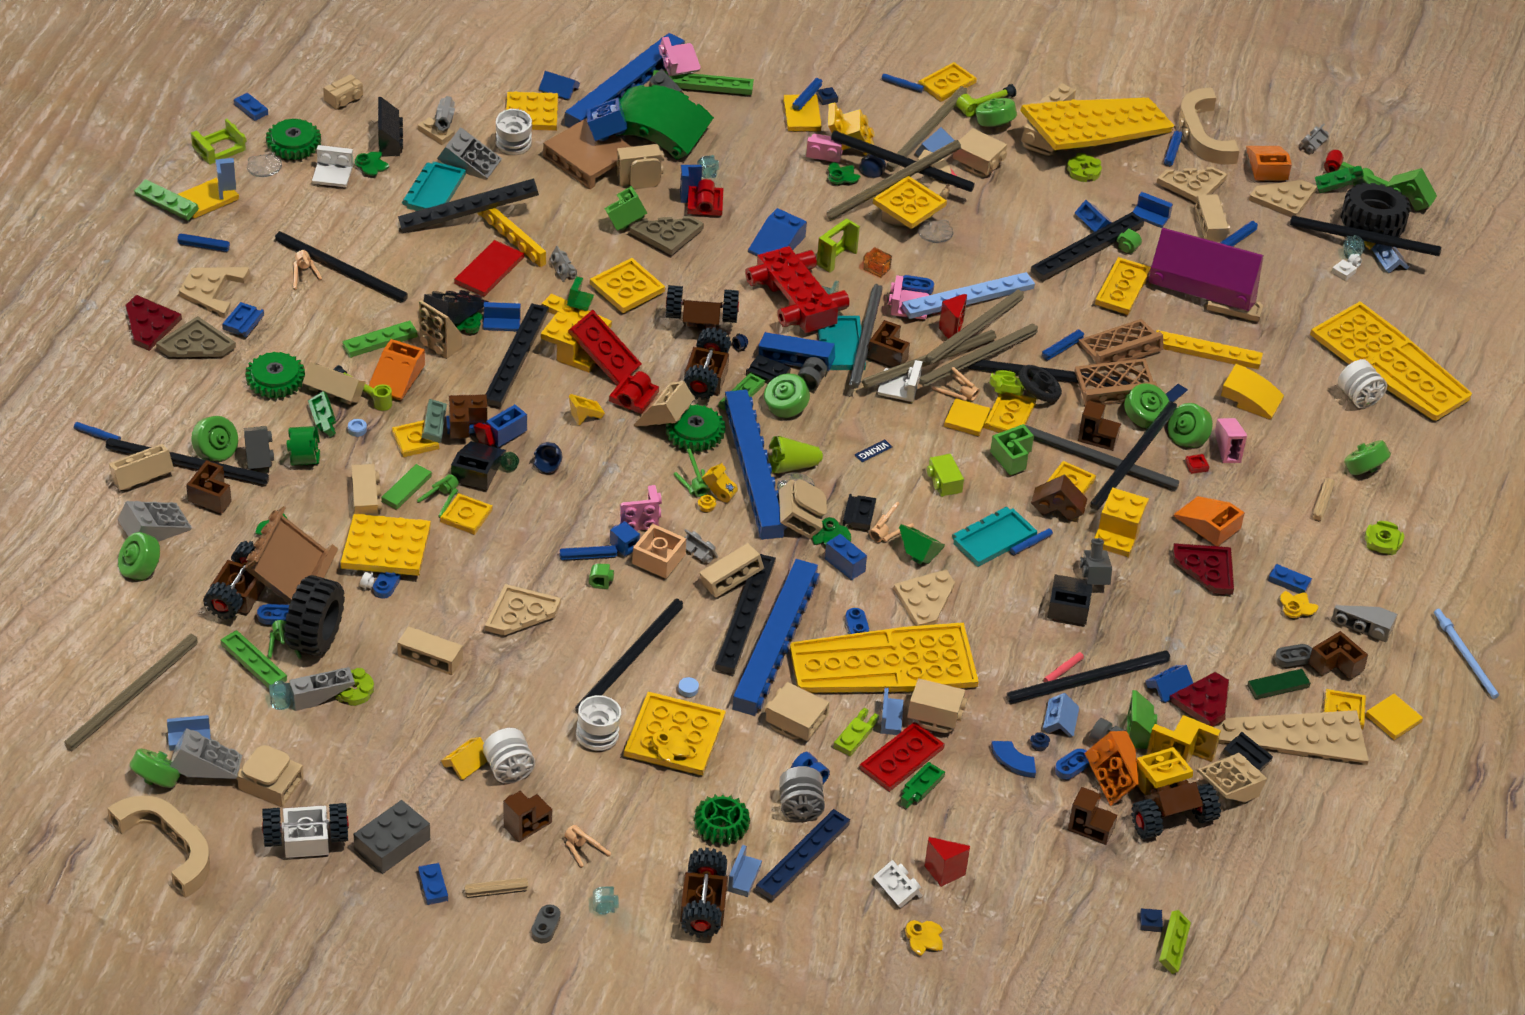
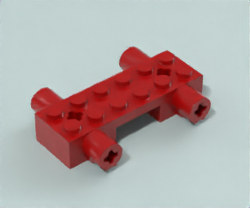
[745,246,850,333]

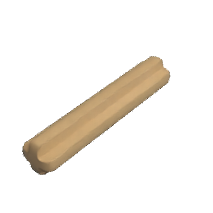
[1312,478,1335,521]
[465,877,528,897]

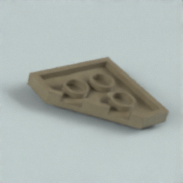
[630,216,704,255]
[156,316,236,357]

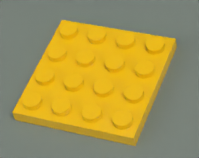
[341,514,431,576]
[624,692,726,776]

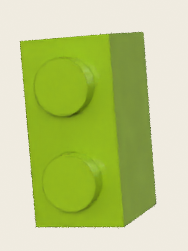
[927,453,964,497]

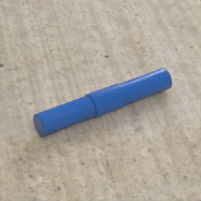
[881,73,924,92]
[74,422,121,440]
[1010,528,1053,555]

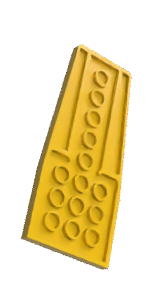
[1020,98,1174,150]
[1310,301,1472,421]
[790,622,979,693]

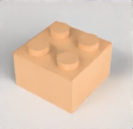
[632,524,686,578]

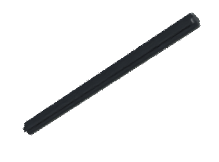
[831,131,975,192]
[1290,215,1442,256]
[275,231,408,302]
[968,360,1131,387]
[1090,401,1177,511]
[106,438,269,485]
[575,598,683,713]
[1006,650,1170,704]

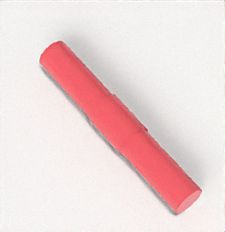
[1043,652,1084,682]

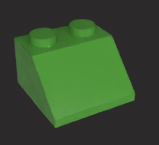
[1127,690,1157,749]

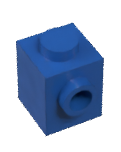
[610,521,640,556]

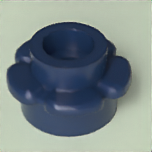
[732,333,748,351]
[1030,732,1050,751]

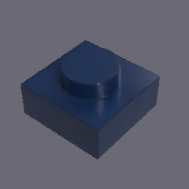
[816,87,838,105]
[1140,908,1163,932]

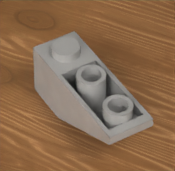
[1331,605,1398,642]
[289,667,355,711]

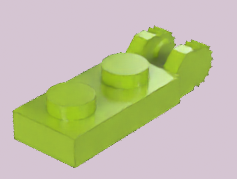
[833,707,879,757]

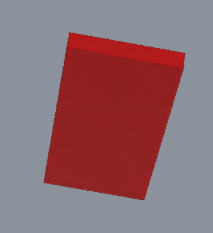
[454,240,524,297]
[568,310,642,386]
[859,721,945,792]

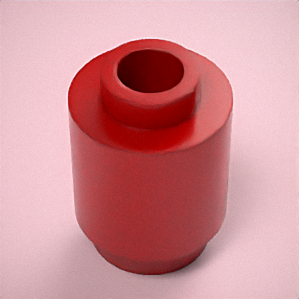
[1324,149,1344,173]

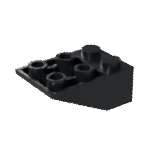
[423,290,489,324]
[451,441,506,490]
[1047,574,1093,625]

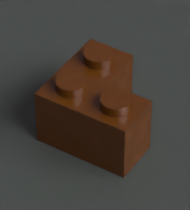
[868,320,910,367]
[449,394,487,438]
[1078,400,1121,451]
[186,460,231,514]
[1031,474,1088,521]
[1308,631,1368,679]
[1068,787,1118,845]
[503,790,552,842]

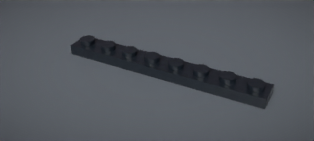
[398,178,539,233]
[1031,212,1144,281]
[486,303,549,407]
[715,554,776,674]

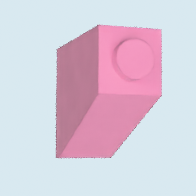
[1215,418,1247,463]

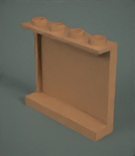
[543,118,632,189]
[244,506,338,604]

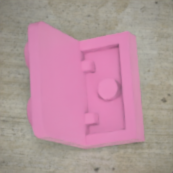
[659,37,701,76]
[806,134,843,163]
[888,275,929,319]
[620,485,662,531]

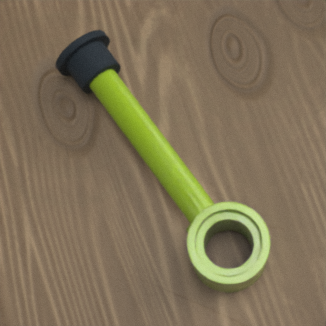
[956,84,1017,117]
[333,365,392,411]

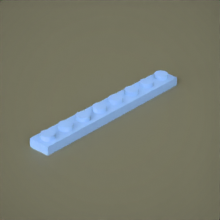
[901,272,1035,319]

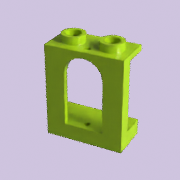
[191,119,247,165]
[817,218,860,273]

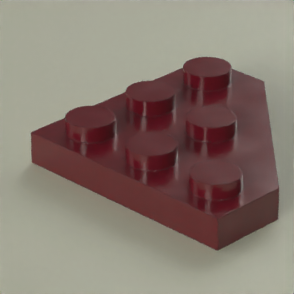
[125,295,182,351]
[1173,543,1234,595]
[1170,672,1229,727]

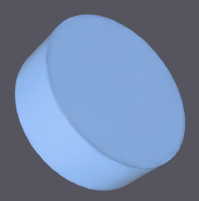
[348,419,367,437]
[678,677,699,697]

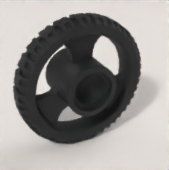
[1019,365,1062,402]

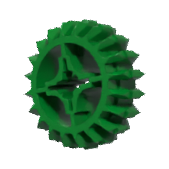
[693,794,750,846]

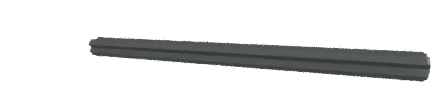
[849,284,883,389]
[1025,425,1180,491]

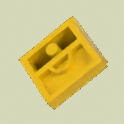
[828,103,875,155]
[541,312,597,373]
[1094,487,1149,558]
[1146,715,1221,764]
[1137,747,1193,795]

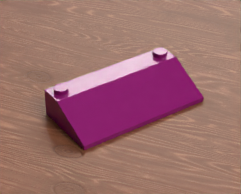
[1149,228,1264,311]

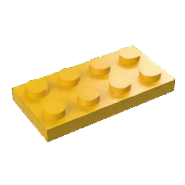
[1095,257,1151,315]

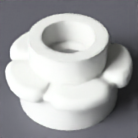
[359,572,375,591]

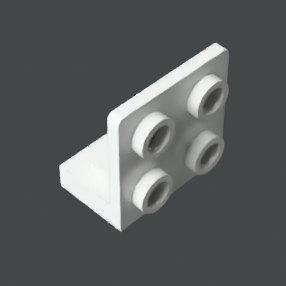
[312,145,353,187]
[878,360,922,402]

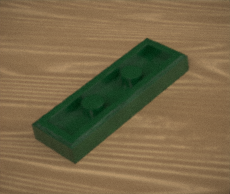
[1247,669,1311,700]

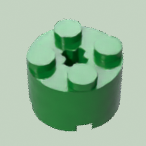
[286,426,320,466]

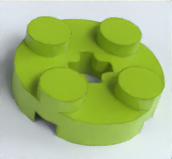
[1067,153,1102,182]
[989,370,1025,396]
[1365,521,1404,555]
[335,668,374,706]

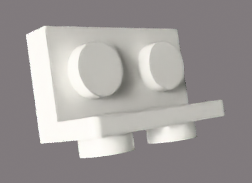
[873,860,923,908]

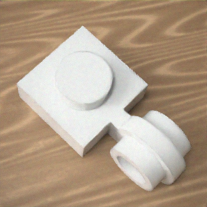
[1331,254,1362,281]

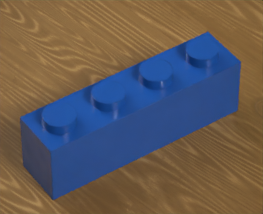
[758,332,835,371]

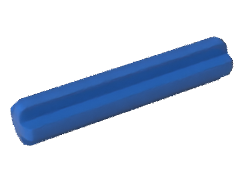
[792,78,823,111]
[1164,130,1183,166]
[1220,221,1258,246]
[177,233,230,252]
[1042,329,1084,360]
[559,545,617,560]

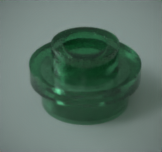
[500,452,519,471]

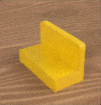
[440,737,488,780]

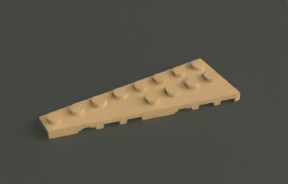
[1199,710,1369,765]

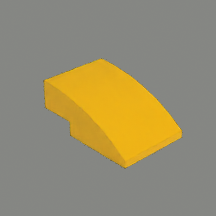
[1221,364,1284,420]

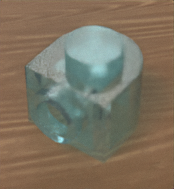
[697,155,719,178]
[1343,235,1364,259]
[269,681,291,710]
[593,886,619,914]

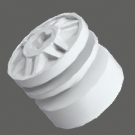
[496,109,532,155]
[1338,359,1387,408]
[576,695,621,751]
[483,728,535,783]

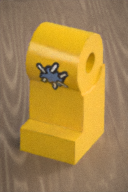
[702,463,738,503]

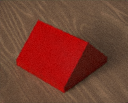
[939,294,967,339]
[924,837,970,887]

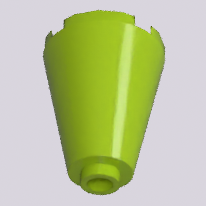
[768,436,823,474]

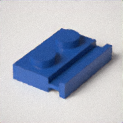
[222,302,264,337]

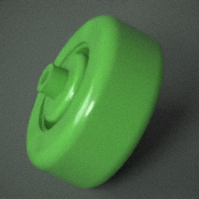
[975,98,1017,127]
[764,374,810,418]
[1124,383,1169,428]
[1168,403,1213,448]
[191,416,238,462]
[1344,440,1391,475]
[118,532,160,581]
[129,748,181,788]

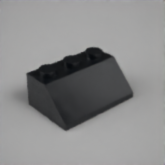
[378,97,403,157]

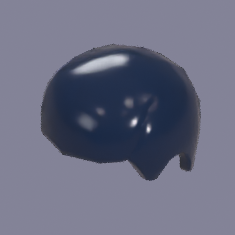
[859,154,886,178]
[534,442,563,473]

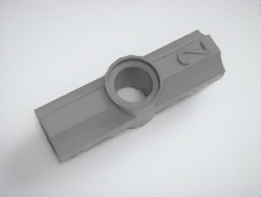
[435,96,455,131]

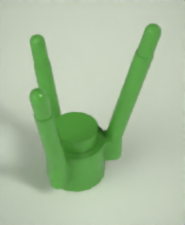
[674,449,710,497]
[417,474,459,517]
[268,620,301,659]

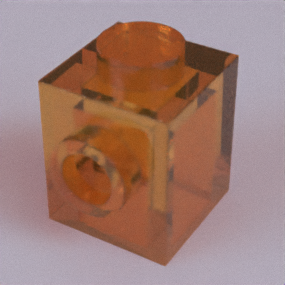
[863,247,892,278]

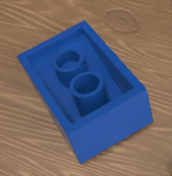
[587,97,627,141]
[748,208,807,256]

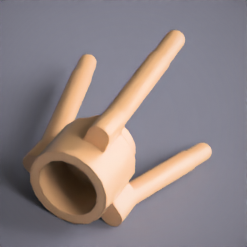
[293,250,322,290]
[932,367,980,401]
[869,502,914,542]
[565,825,611,867]

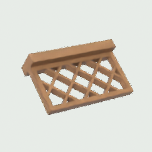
[1079,319,1163,371]
[1074,358,1158,407]

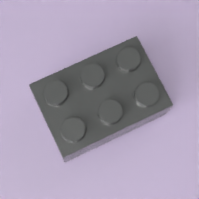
[353,800,431,874]

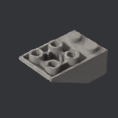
[437,127,502,180]
[118,501,192,542]
[170,728,242,779]

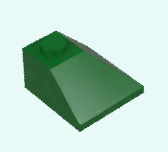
[899,524,945,565]

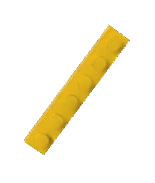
[477,208,546,267]
[1156,330,1263,370]

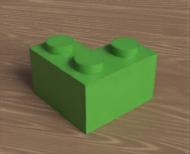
[1386,168,1437,211]
[604,186,648,231]
[990,424,1034,475]

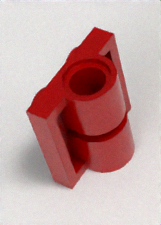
[687,179,724,216]
[609,371,659,414]

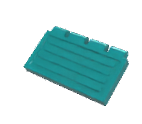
[402,161,466,211]
[818,316,866,370]
[952,507,1037,567]

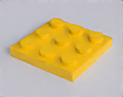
[506,91,558,131]
[873,176,947,229]
[590,258,665,313]

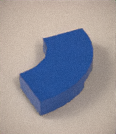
[991,741,1036,777]

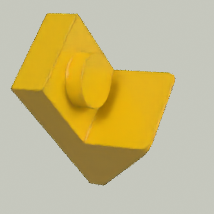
[569,394,605,425]

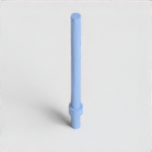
[1434,609,1499,699]

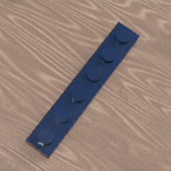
[756,809,850,901]

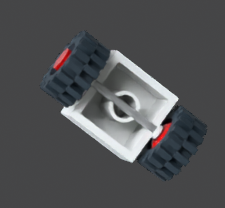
[262,803,349,858]

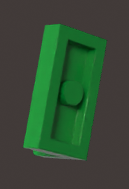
[567,276,594,311]

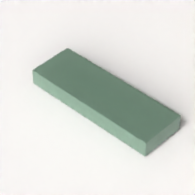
[422,399,447,443]

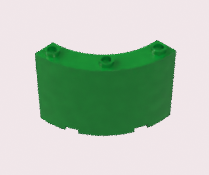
[614,85,714,160]

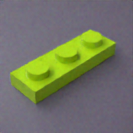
[1159,910,1191,974]

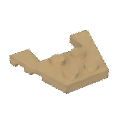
[179,267,249,318]

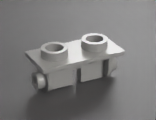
[1299,124,1329,153]
[549,246,577,282]
[684,529,718,563]

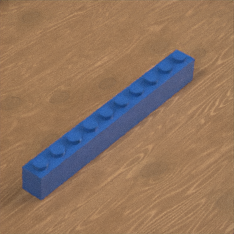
[564,33,685,128]
[724,390,787,540]
[732,559,820,716]

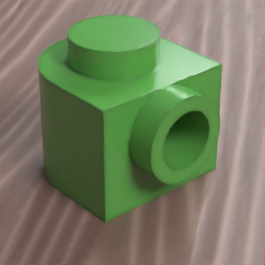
[1117,228,1142,253]
[589,564,614,589]

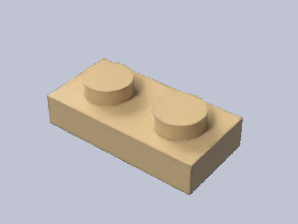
[418,117,454,145]

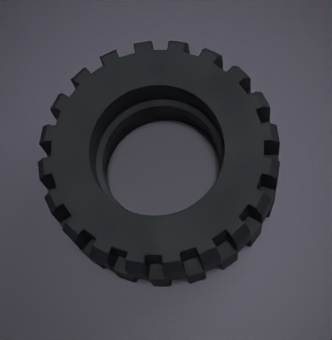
[1341,183,1411,237]
[284,575,345,656]

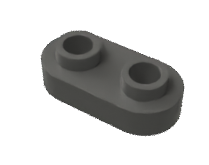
[1274,644,1312,667]
[532,904,561,944]

